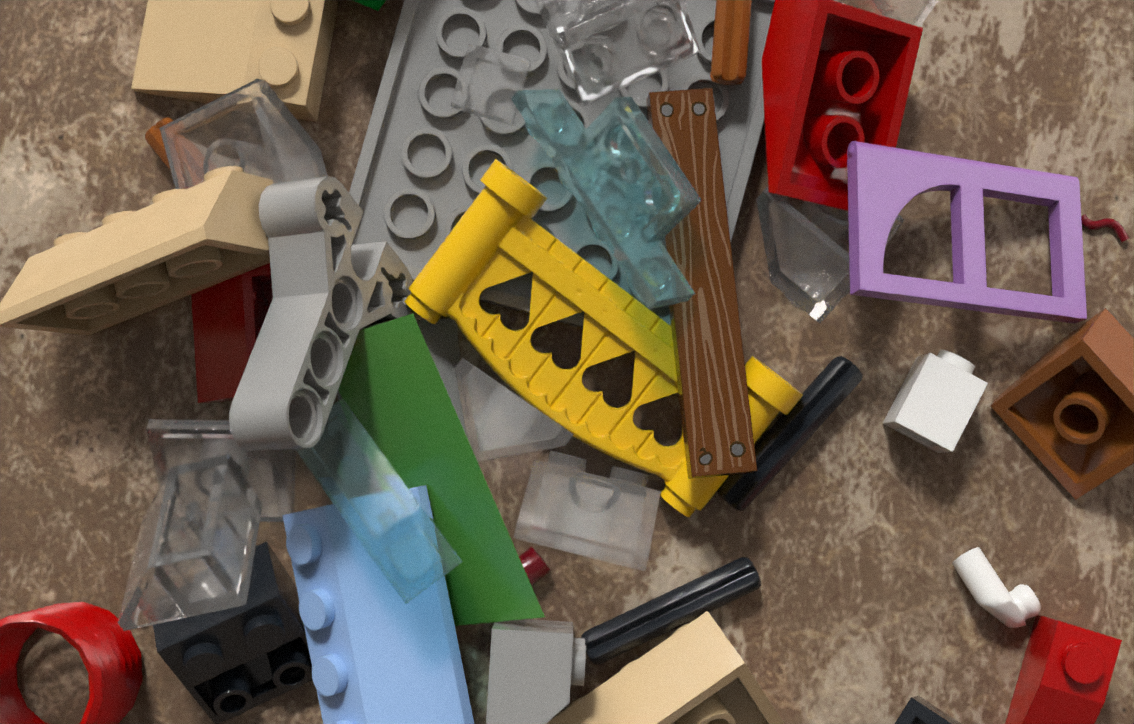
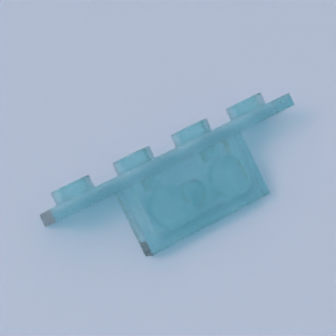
[511,89,702,309]

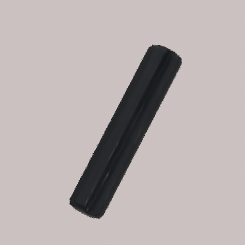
[717,356,863,511]
[581,557,761,665]

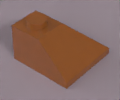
[990,308,1134,500]

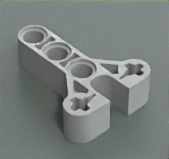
[229,176,413,451]

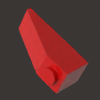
[1005,615,1122,724]

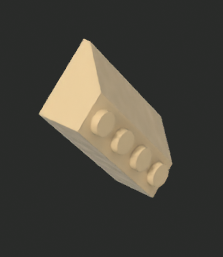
[0,166,274,335]
[547,611,784,724]

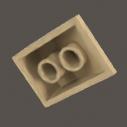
[131,0,339,122]

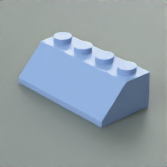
[282,485,474,724]

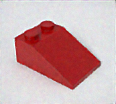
[762,0,923,211]

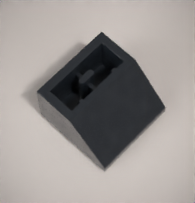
[148,541,313,724]

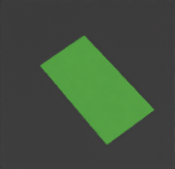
[338,314,545,626]

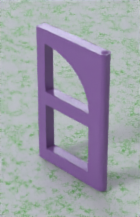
[847,141,1087,324]

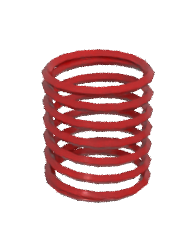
[0,602,143,724]

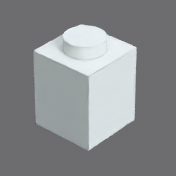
[883,350,988,453]

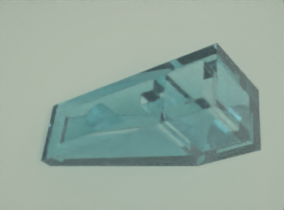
[296,398,463,604]

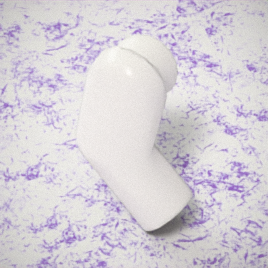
[952,547,1041,628]

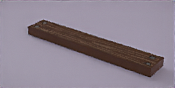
[646,88,757,479]

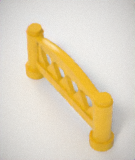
[404,159,803,518]

